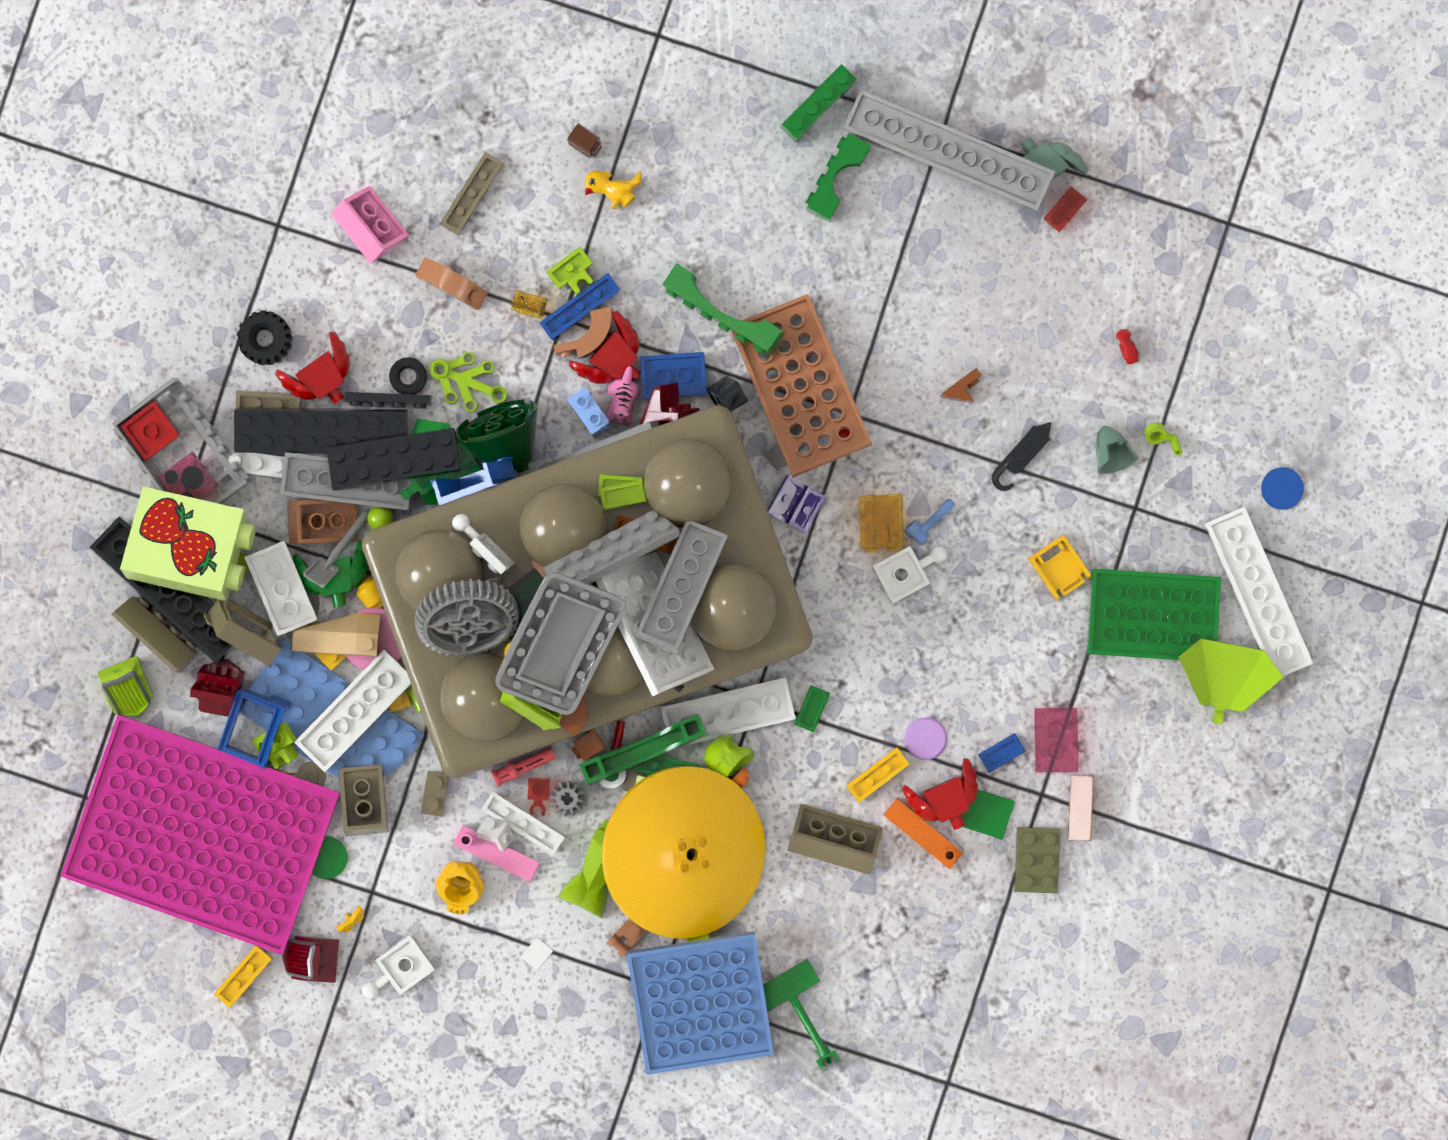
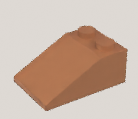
[287,500,358,544]

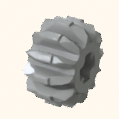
[549,780,586,817]

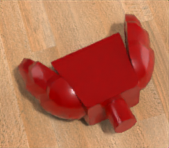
[569,311,641,384]
[275,332,350,404]
[902,758,978,830]

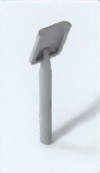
[303,510,369,588]

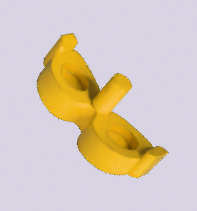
[336,905,364,933]

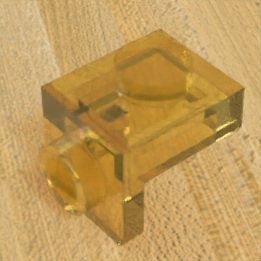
[511,290,548,319]

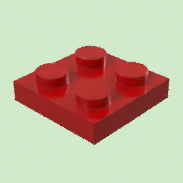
[120,401,181,461]

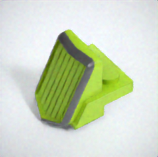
[98,656,154,717]

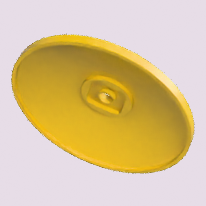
[602,766,765,939]

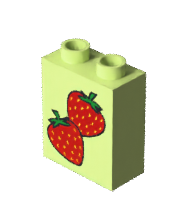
[120,487,256,601]

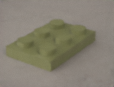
[1014,827,1060,894]

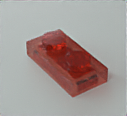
[1043,186,1087,233]

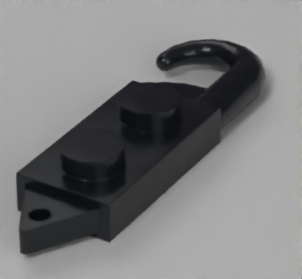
[991,422,1051,491]

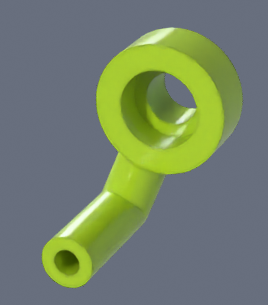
[1144,423,1183,456]

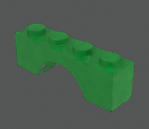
[781,64,857,143]
[805,133,871,222]

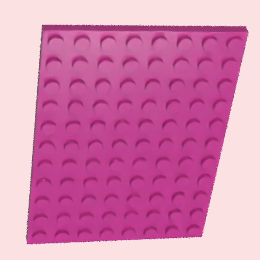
[60,714,341,955]

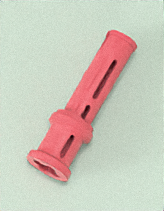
[491,747,556,788]

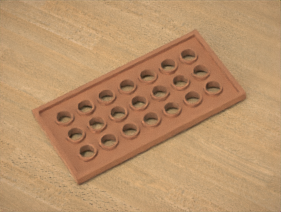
[731,294,872,478]

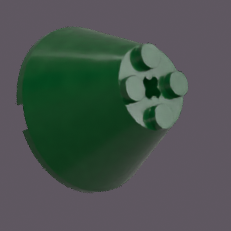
[455,399,538,473]

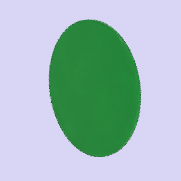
[312,836,348,879]

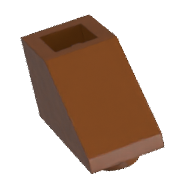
[559,693,589,736]

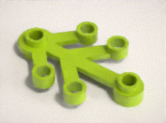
[429,352,507,413]

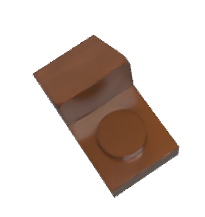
[941,368,981,403]

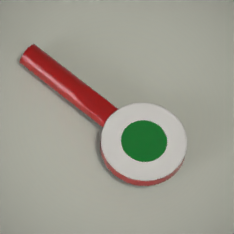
[599,720,627,789]

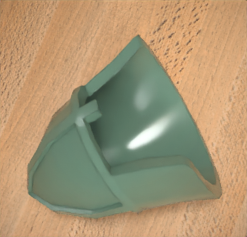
[1096,426,1139,474]

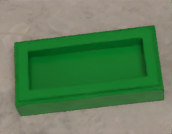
[794,685,830,733]

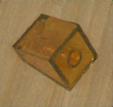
[858,494,904,553]

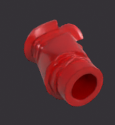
[1116,329,1139,364]

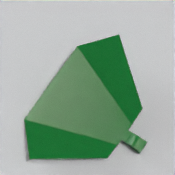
[399,419,482,505]

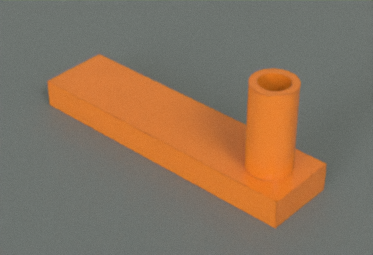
[883,798,963,869]

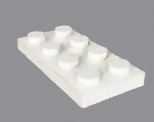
[244,540,318,636]

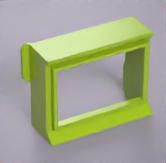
[500,692,562,730]

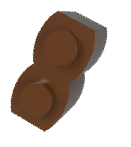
[567,123,602,159]

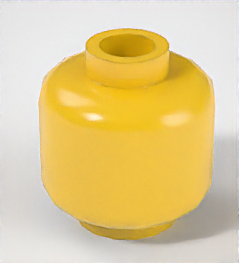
[356,577,383,609]

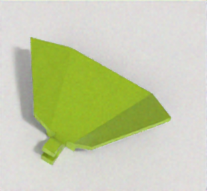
[1178,639,1283,725]

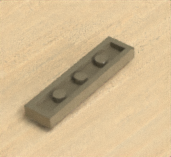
[440,152,504,236]

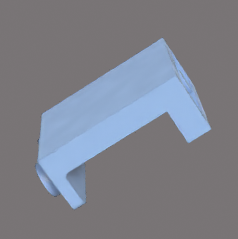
[567,388,611,438]

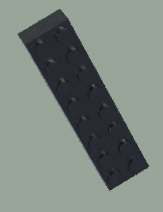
[234,407,408,454]
[90,516,235,666]

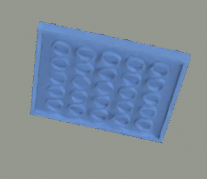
[626,931,774,1075]

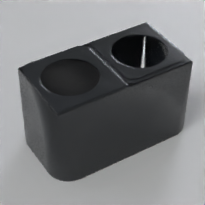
[706,376,748,412]

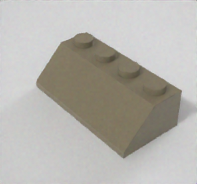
[111,596,198,673]
[787,804,883,875]

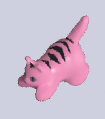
[606,366,639,425]

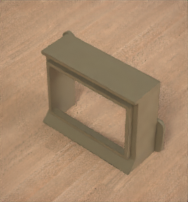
[204,599,282,668]

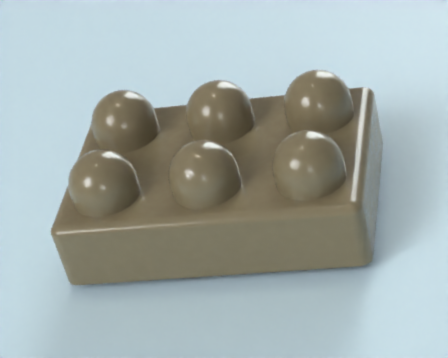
[362,405,813,778]

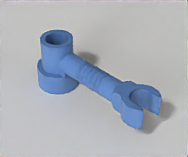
[903,498,956,545]

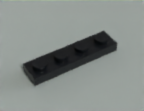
[345,392,432,409]

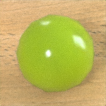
[367,507,394,530]

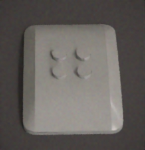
[495,572,626,715]

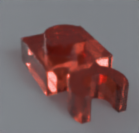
[527,778,550,815]

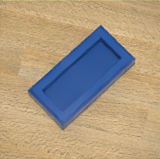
[978,733,1026,773]

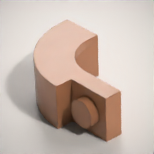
[415,257,488,310]
[553,306,612,359]

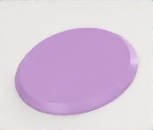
[904,717,947,760]

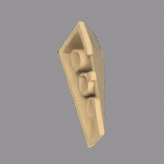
[292,613,381,657]

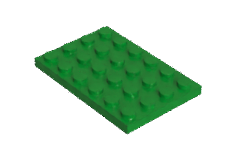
[1087,569,1221,660]

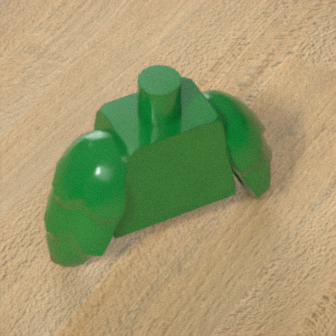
[292,540,368,608]

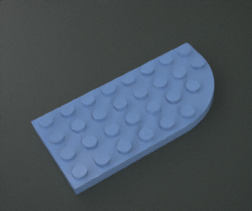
[240,638,425,777]

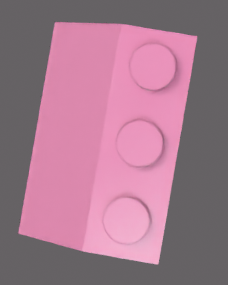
[331,186,409,264]

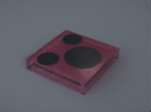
[158,452,218,500]

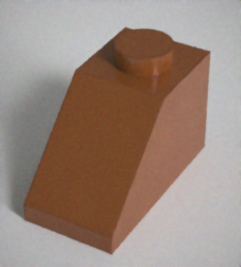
[572,729,606,761]

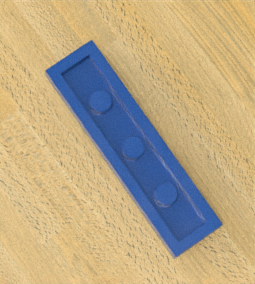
[539,273,621,340]

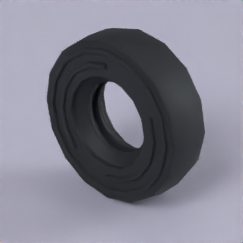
[389,357,427,395]

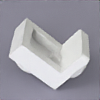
[476,817,513,851]

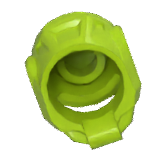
[704,733,755,778]

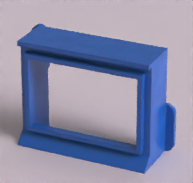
[430,457,517,506]
[217,688,292,769]

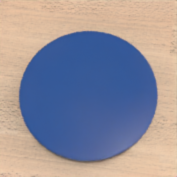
[1261,467,1304,510]

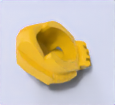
[435,861,485,915]

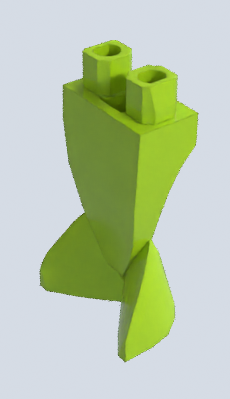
[558,820,609,918]

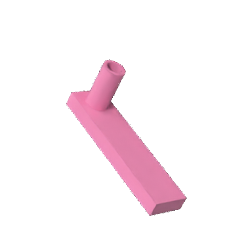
[454,825,540,882]

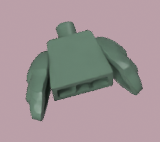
[1020,137,1088,210]

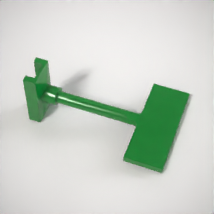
[763,959,842,1072]

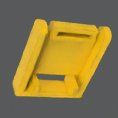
[1028,534,1092,601]

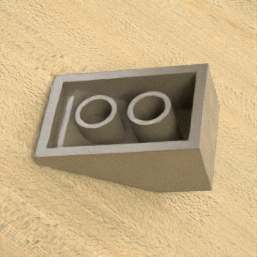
[339,764,389,837]

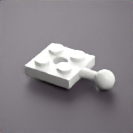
[452,514,516,574]
[872,546,947,604]
[362,935,435,999]

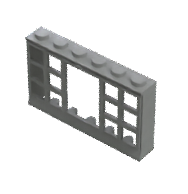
[112,378,252,504]

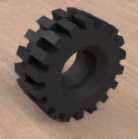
[237,310,292,366]

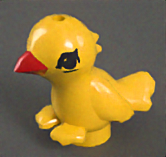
[585,171,643,210]

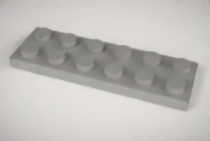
[280,452,412,511]
[543,510,680,584]
[635,521,728,654]

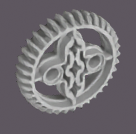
[415,578,519,657]

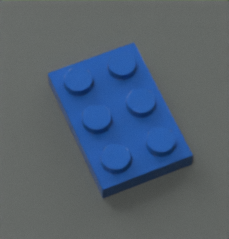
[640,352,707,400]

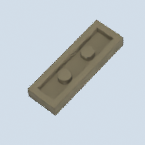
[235,390,301,409]

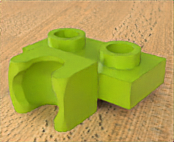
[546,246,594,295]
[252,721,298,769]

